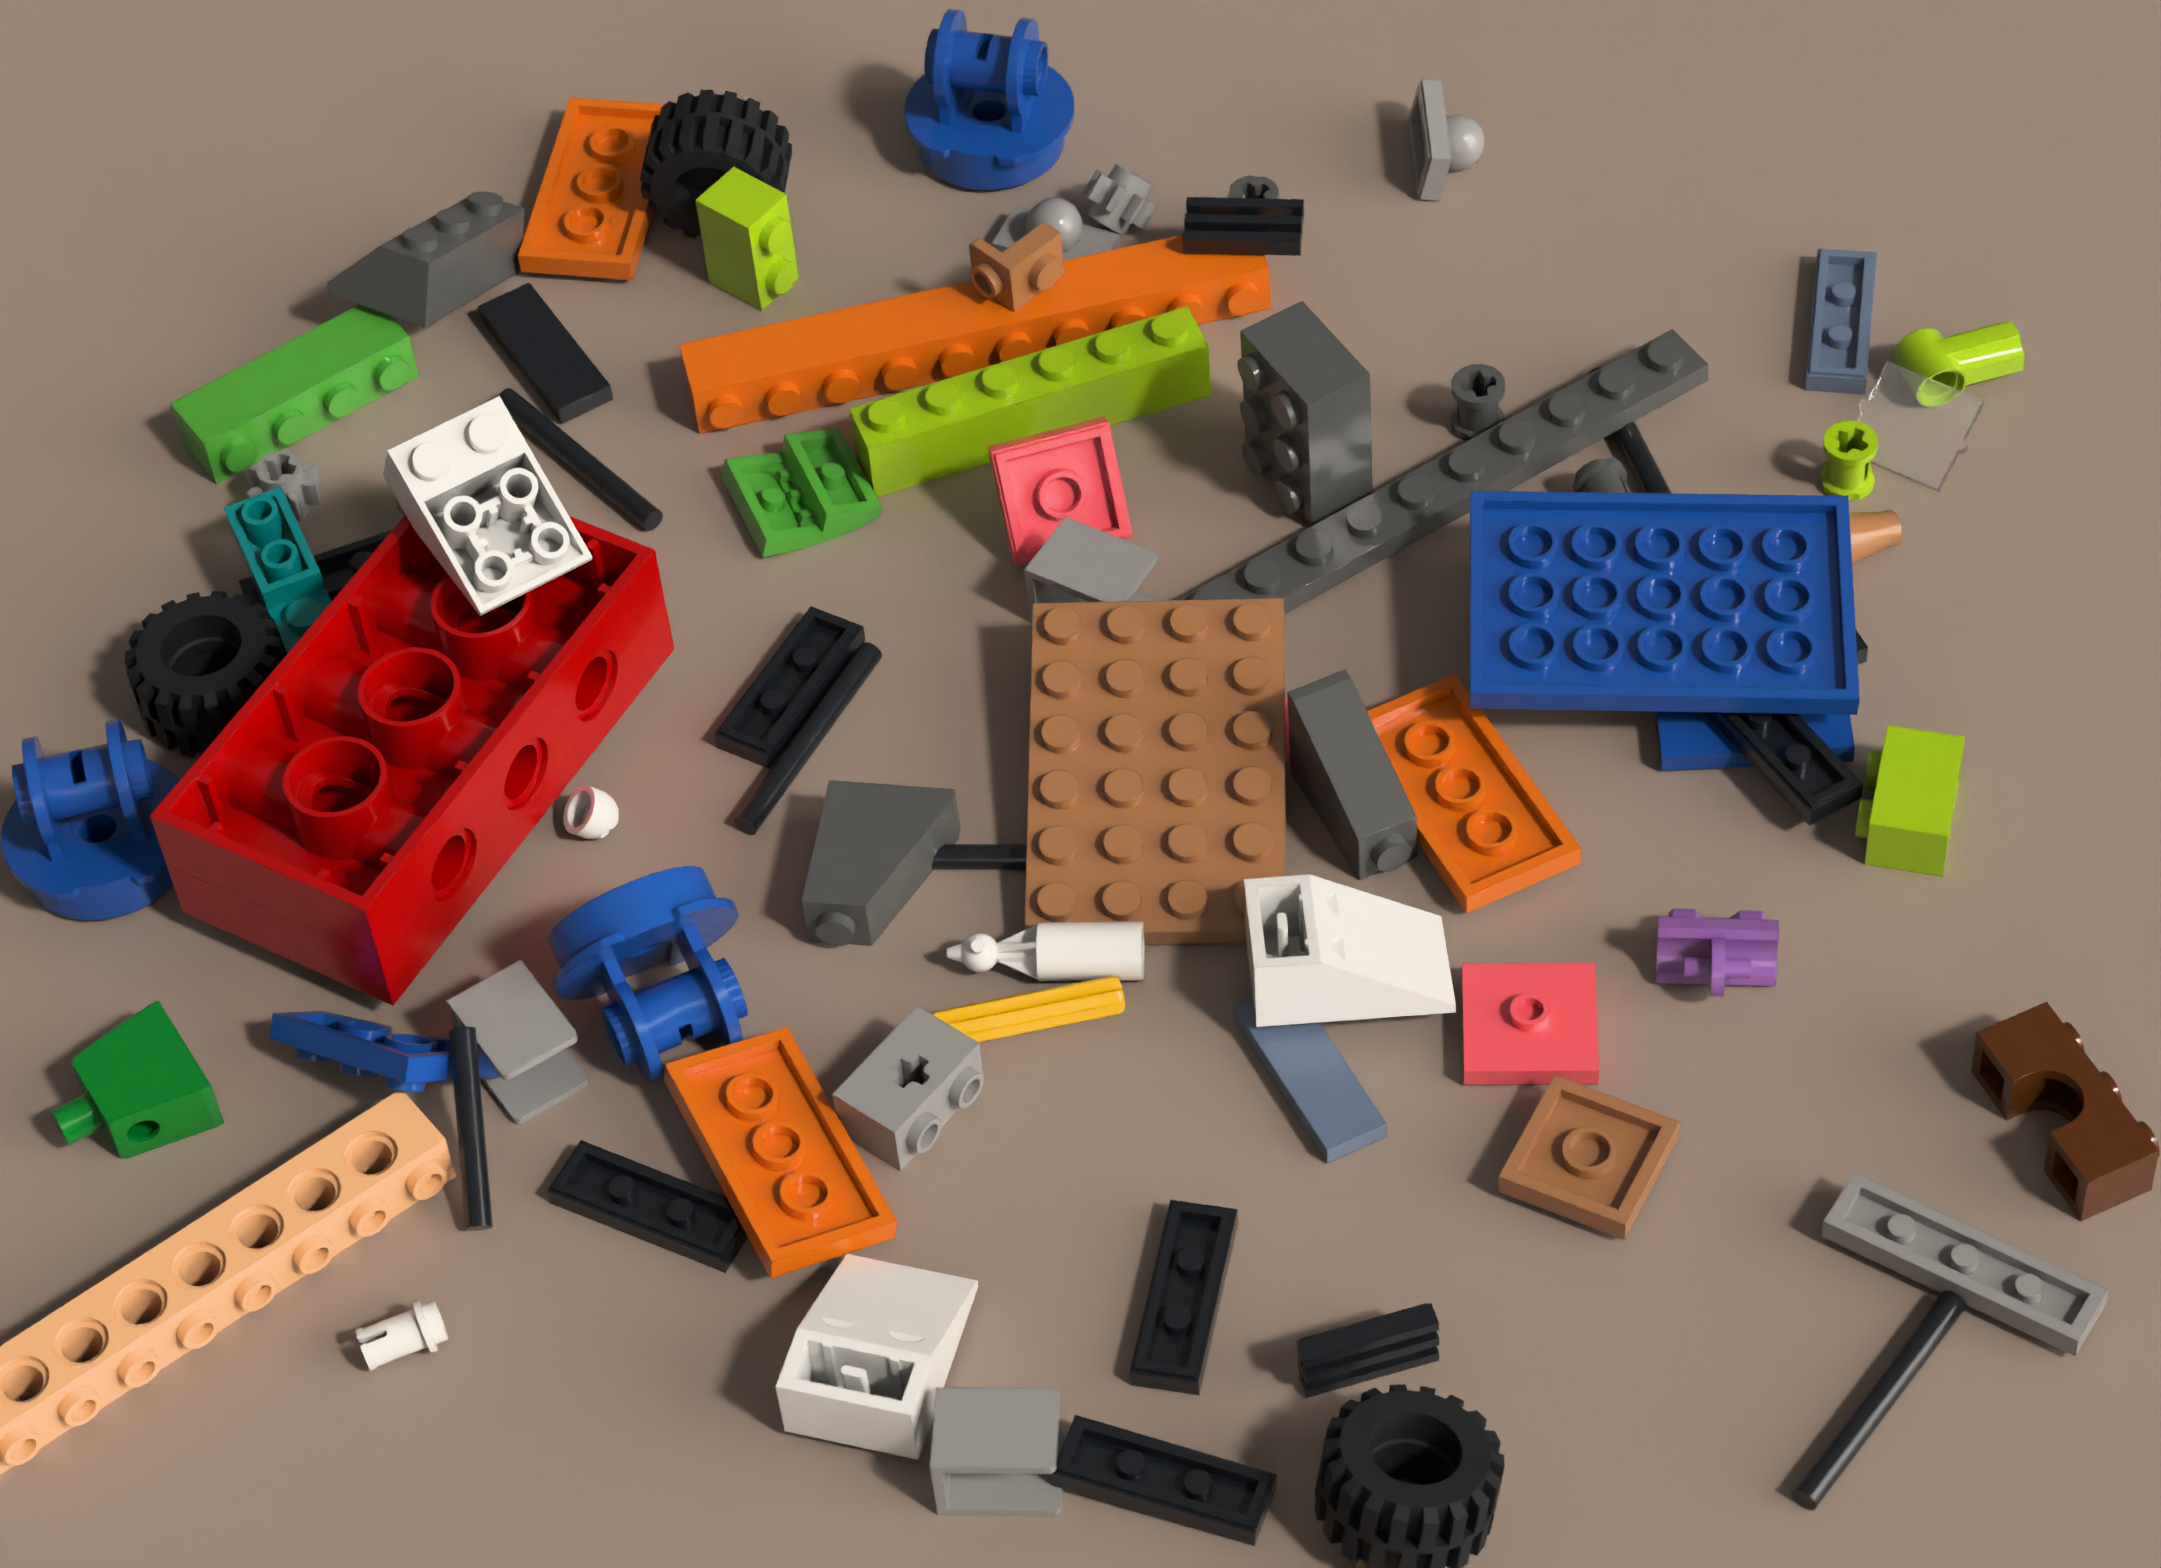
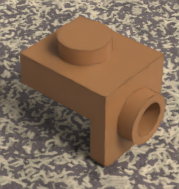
[969,221,1065,312]

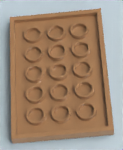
[1025,598,1286,945]

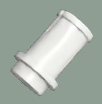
[355,1299,449,1371]

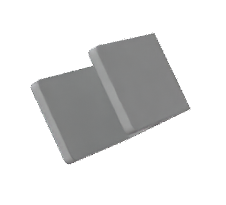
[1024,516,1160,623]
[446,960,589,1125]
[930,1387,1065,1516]

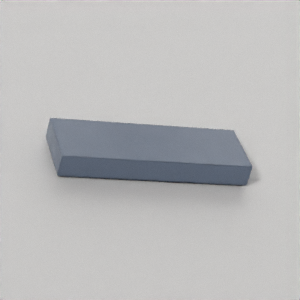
[1805,249,1877,394]
[1233,998,1387,1163]

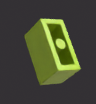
[695,167,799,312]
[1855,725,1965,877]

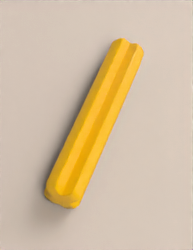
[932,976,1125,1042]

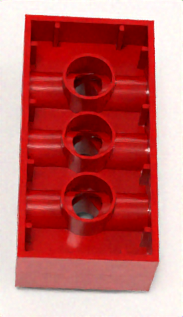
[150,515,674,1006]

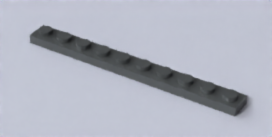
[1177,329,1708,614]

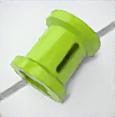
[1820,421,1878,501]

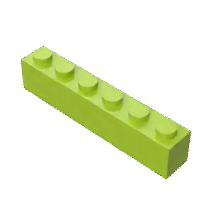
[849,306,1211,498]

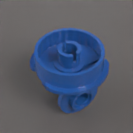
[904,9,1075,190]
[1,719,180,920]
[548,866,748,1083]

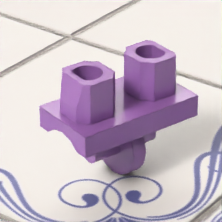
[1656,908,1779,997]

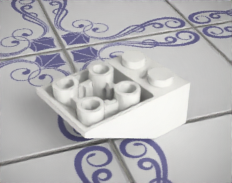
[383,396,593,616]
[1244,874,1456,1027]
[775,1254,978,1460]

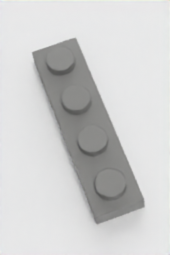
[1821,1172,2109,1357]

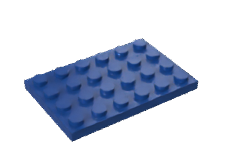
[1469,491,1860,715]

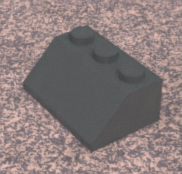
[327,191,525,327]

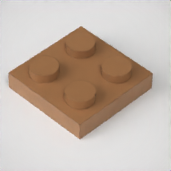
[1498,1075,1680,1240]

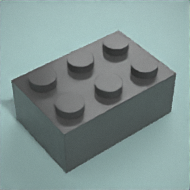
[1237,301,1373,527]

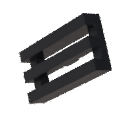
[1182,197,1304,256]
[1297,1303,1439,1398]

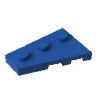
[269,1011,500,1092]

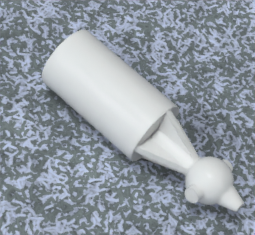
[947,921,1145,982]

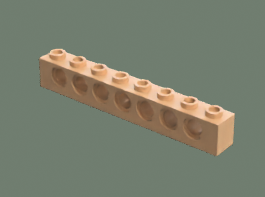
[0,1090,456,1475]

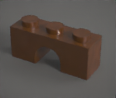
[1971,1002,2160,1222]

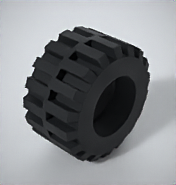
[640,89,792,239]
[125,591,286,756]
[1314,1384,1505,1568]

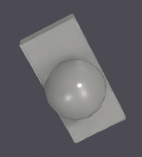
[1408,79,1485,201]
[991,198,1121,260]

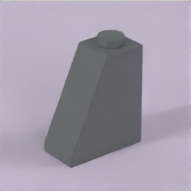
[1287,669,1417,880]
[801,780,961,946]

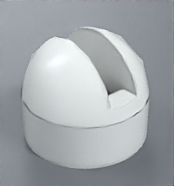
[563,785,619,839]

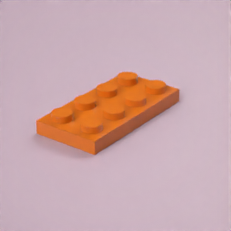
[518,98,665,280]
[1367,674,1581,914]
[664,1027,897,1279]

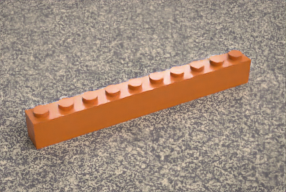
[679,235,1271,434]

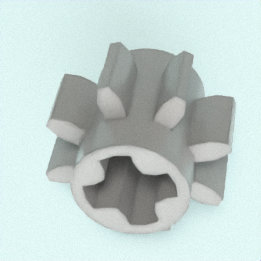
[1083,163,1157,235]
[246,451,322,522]

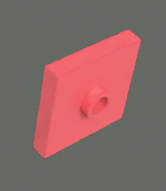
[987,417,1133,567]
[1462,963,1599,1085]

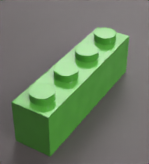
[170,305,419,485]

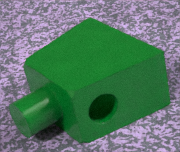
[50,1001,224,1158]

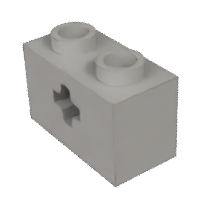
[832,1006,984,1171]

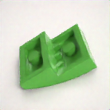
[721,428,882,557]

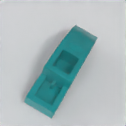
[224,486,332,655]

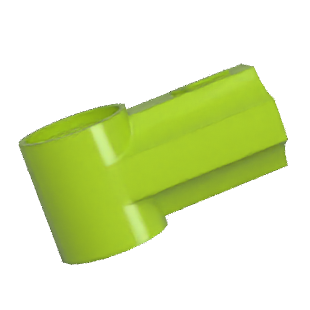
[1893,321,2025,409]

